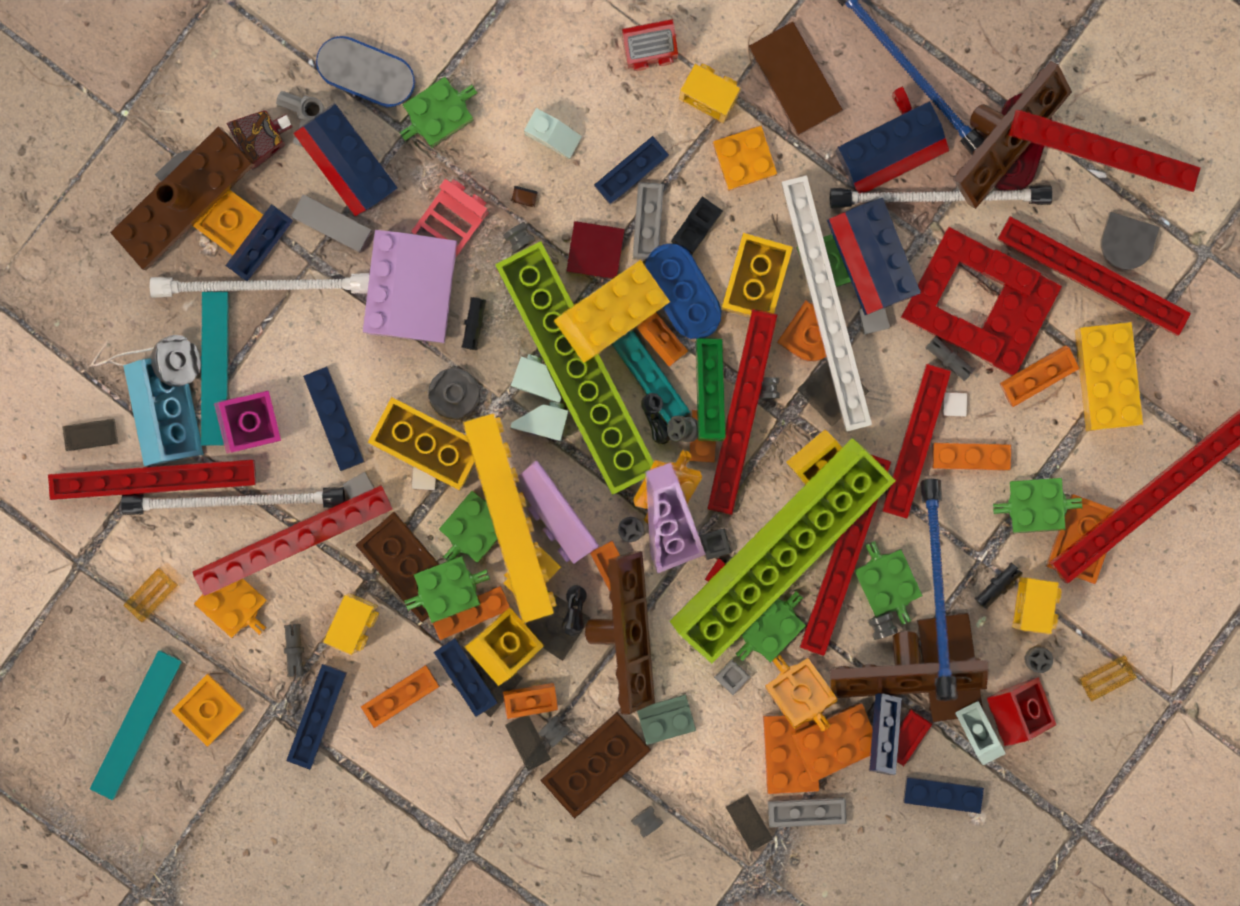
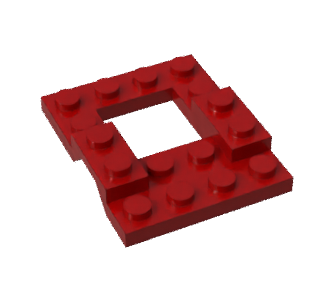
[900,227,1062,376]

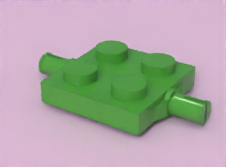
[399,77,477,148]
[993,478,1082,534]
[439,491,498,563]
[854,541,923,625]
[405,556,490,623]
[735,591,806,662]

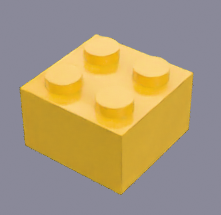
[679,63,740,124]
[1012,577,1062,634]
[323,593,380,655]
[465,608,544,686]

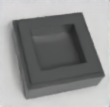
[700,528,732,560]

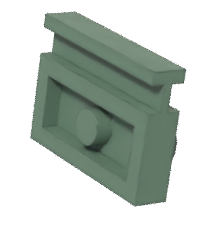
[637,694,696,745]

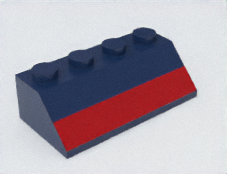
[835,101,950,194]
[293,102,398,216]
[827,197,921,315]

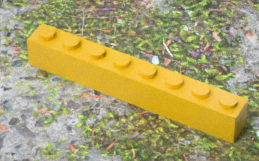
[463,413,556,623]

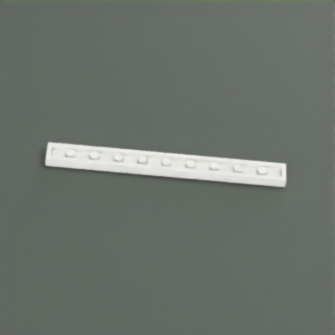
[781,175,872,432]

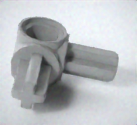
[276,91,325,147]

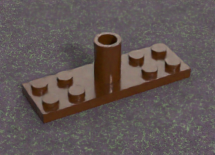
[953,61,1072,209]
[110,126,255,270]
[585,551,655,714]
[830,631,988,698]

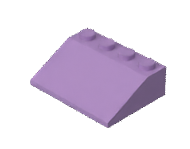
[363,230,457,343]
[516,461,599,564]

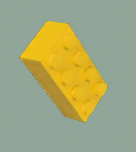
[554,260,670,363]
[1075,322,1143,431]
[367,397,475,491]

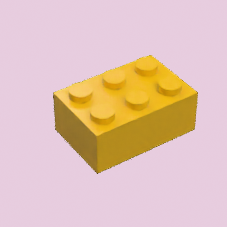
[721,233,793,318]

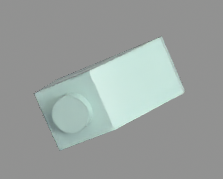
[524,108,582,159]
[511,354,562,403]
[510,401,569,441]
[955,701,1006,765]

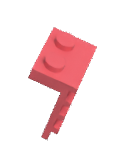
[411,179,489,258]

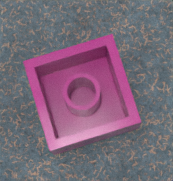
[214,390,281,454]

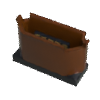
[510,186,538,207]

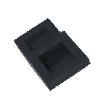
[671,196,723,255]

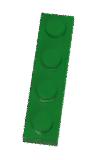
[695,338,726,441]

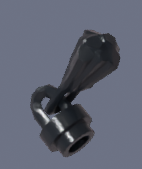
[641,393,670,444]
[561,585,587,637]

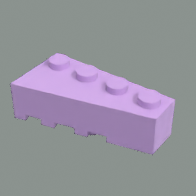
[646,463,706,573]

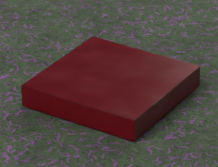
[566,221,625,279]

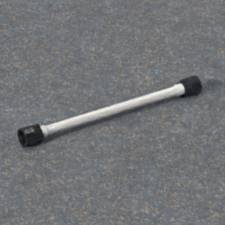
[830,184,1052,209]
[121,487,345,515]

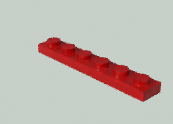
[882,364,951,519]

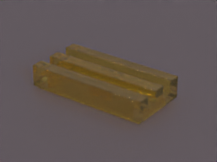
[123,568,178,623]
[1078,655,1137,702]

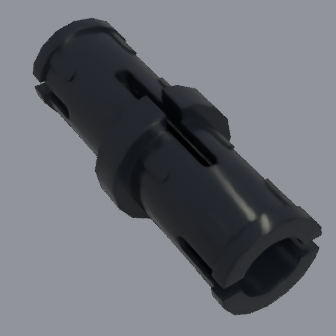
[461,297,487,351]
[975,562,1023,610]

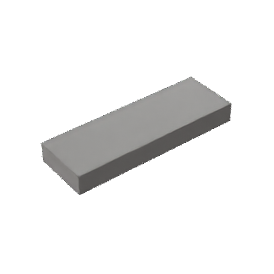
[632,182,664,260]
[291,194,372,253]
[768,797,847,828]

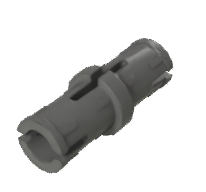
[925,336,975,381]
[284,624,304,677]

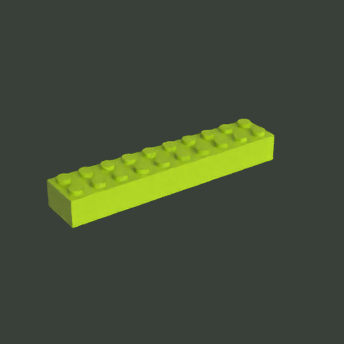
[495,241,654,495]
[669,438,896,664]

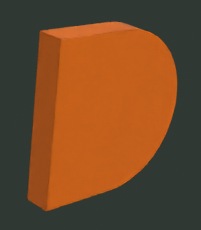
[777,300,826,362]

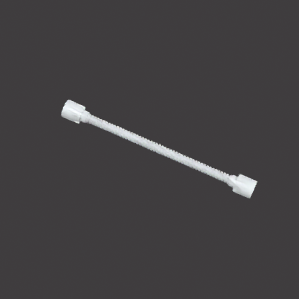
[150,273,370,298]

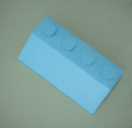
[123,358,204,466]

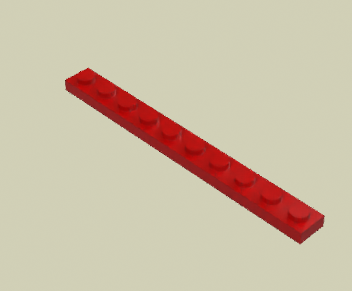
[1050,410,1240,584]

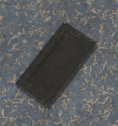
[62,419,118,452]
[505,715,551,771]
[725,793,773,852]

